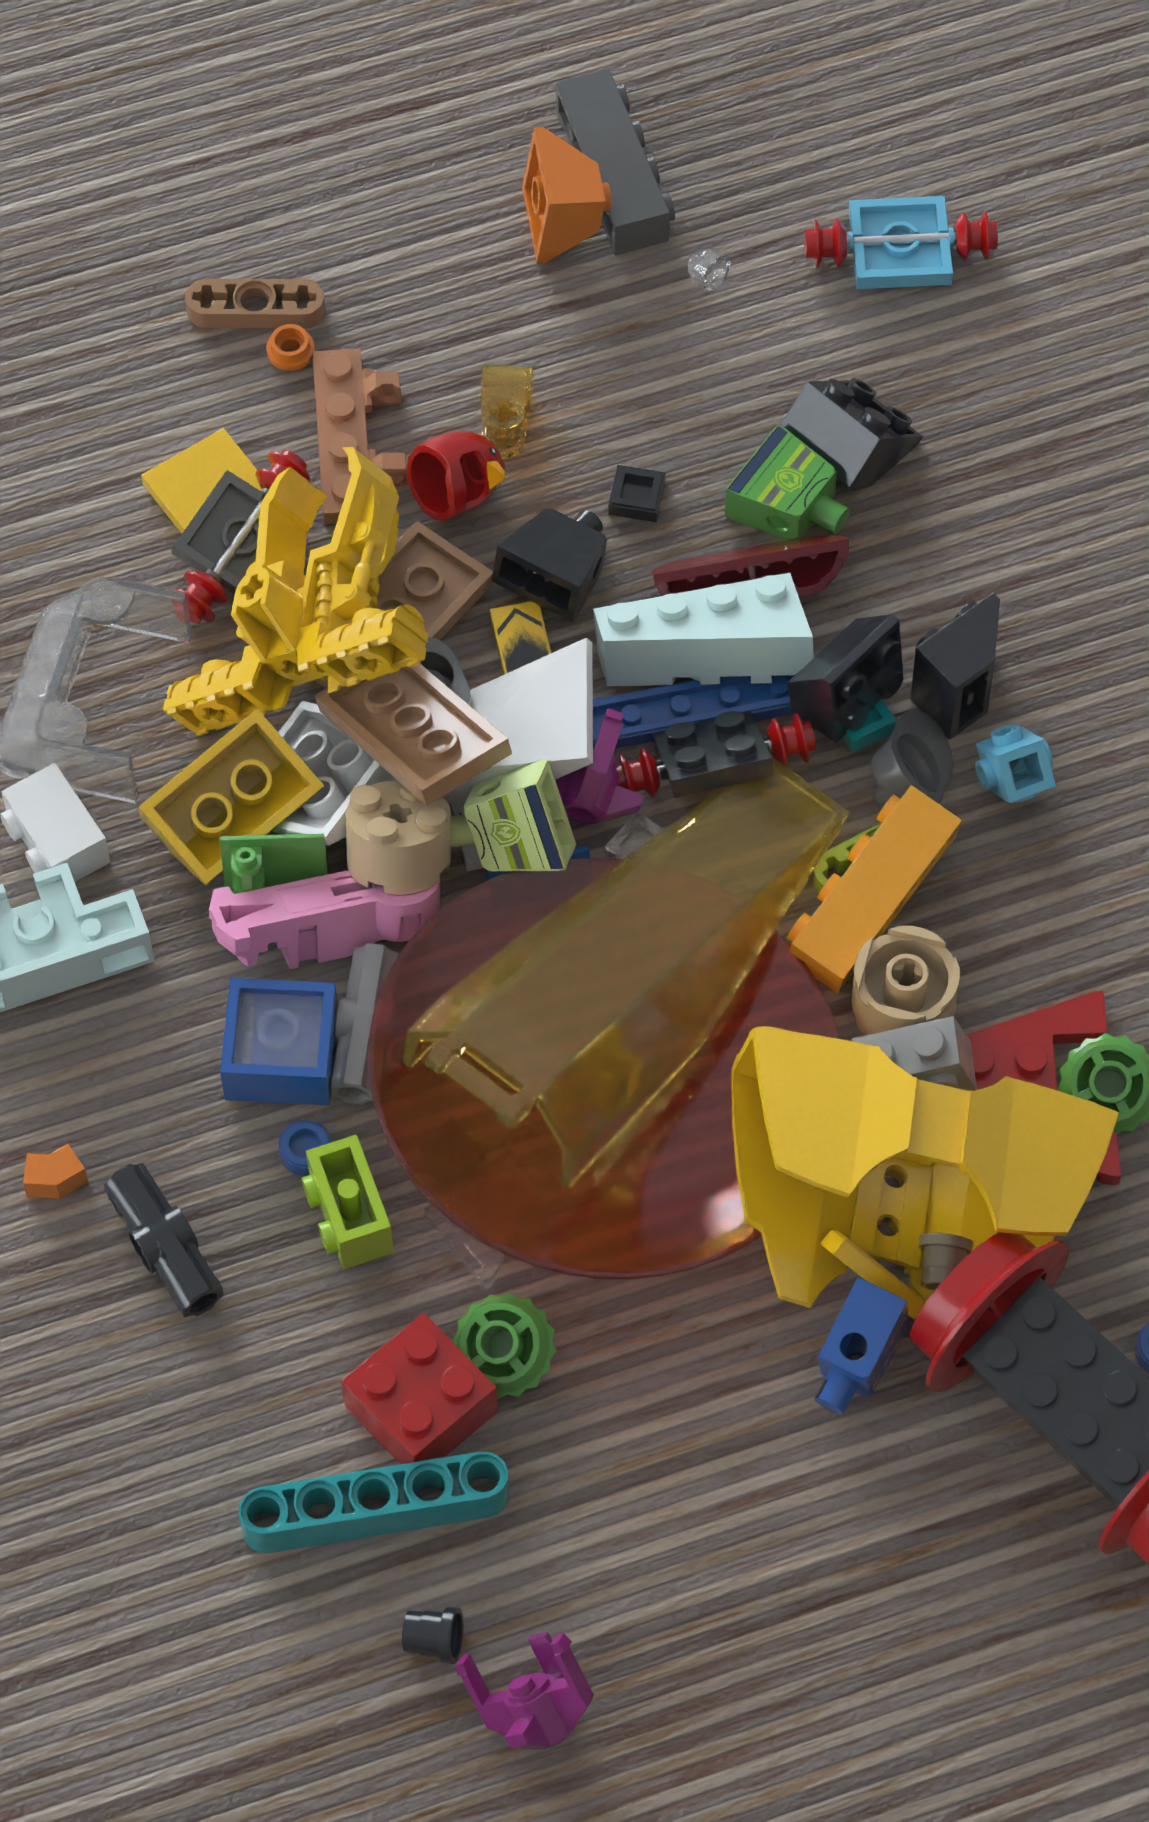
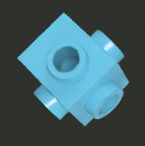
[975,725,1056,803]

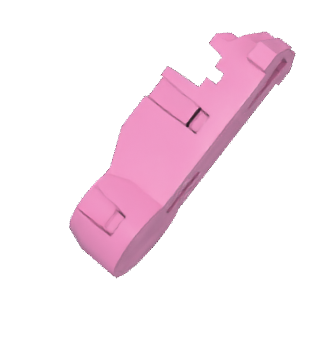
[209,870,440,969]

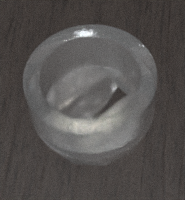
[688,248,730,291]

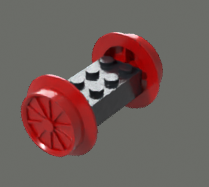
[910,1232,1149,1565]

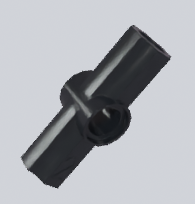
[104,1163,224,1318]

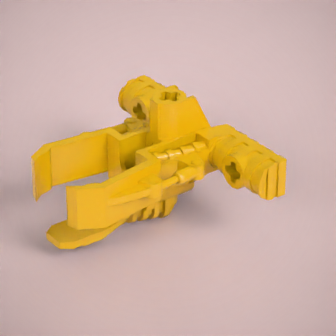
[163,447,428,736]

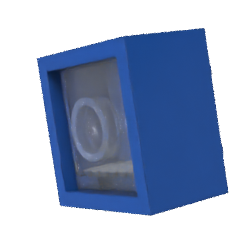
[220,978,338,1106]

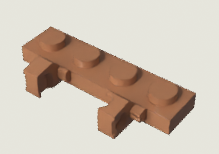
[312,348,408,524]

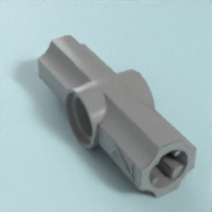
[331,943,399,1105]

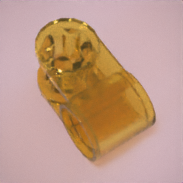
[481,364,533,459]

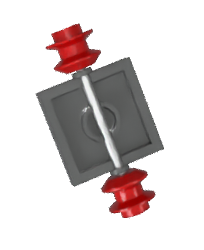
[172,450,310,624]

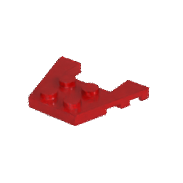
[967,991,1121,1185]

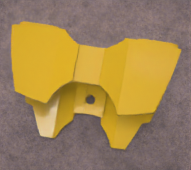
[731,1026,1119,1308]

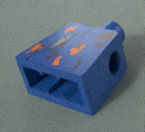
[814,1277,909,1415]

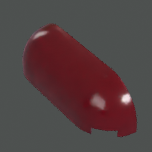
[651,535,849,598]

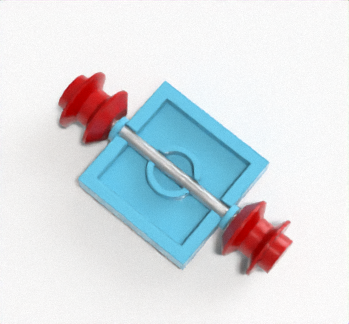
[804,196,998,289]

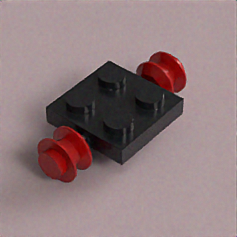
[616,711,816,799]

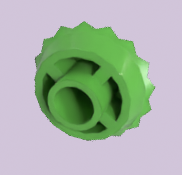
[1057,1033,1149,1134]
[452,1293,557,1399]

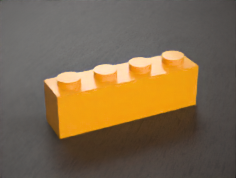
[787,785,962,994]

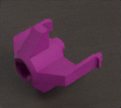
[555,708,645,825]
[456,1632,594,1750]

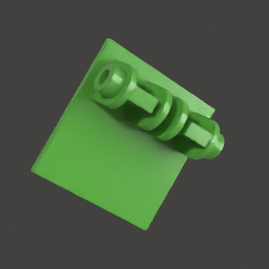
[220,833,328,894]

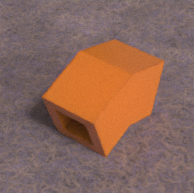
[23,1144,88,1199]

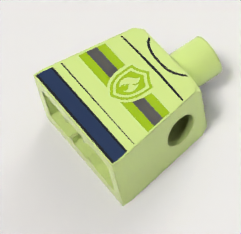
[451,759,576,871]

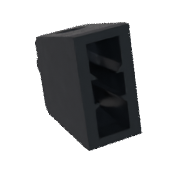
[492,509,607,622]

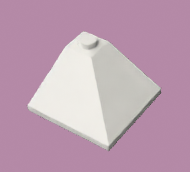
[444,638,593,814]
[271,701,397,846]

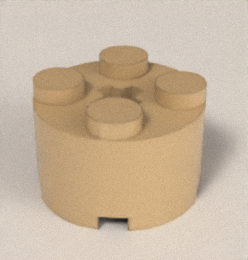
[346,780,451,895]
[852,926,960,1035]

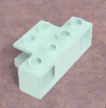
[0,863,155,1012]

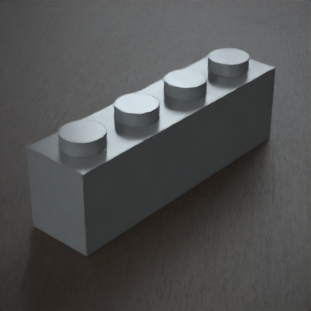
[555,68,675,256]

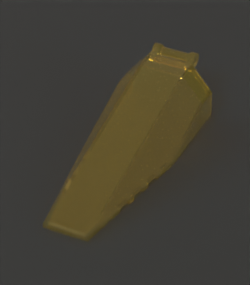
[403,756,850,1189]

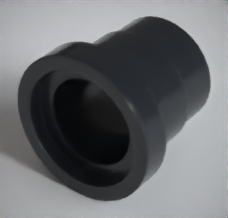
[402,1607,464,1664]

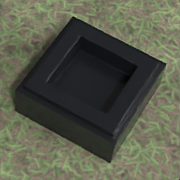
[608,465,666,523]

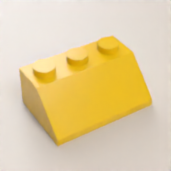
[139,708,324,886]

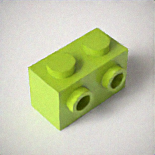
[301,1134,394,1270]

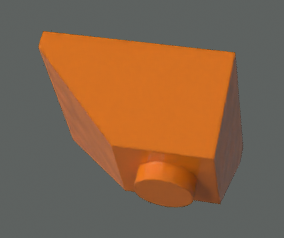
[522,127,611,263]

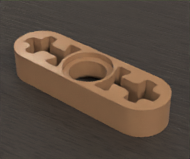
[185,279,325,329]

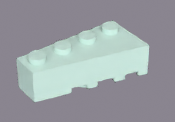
[593,573,814,686]

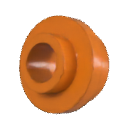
[266,324,315,371]

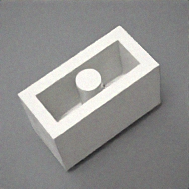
[0,763,111,882]

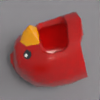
[406,431,507,521]

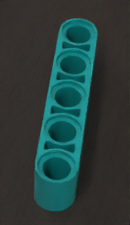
[239,1452,509,1553]

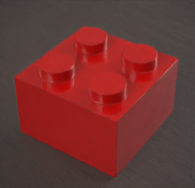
[341,1312,498,1464]

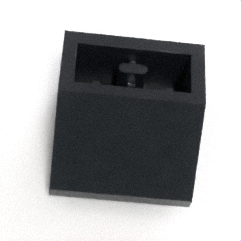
[781,378,924,488]
[910,593,1000,740]
[788,614,904,743]

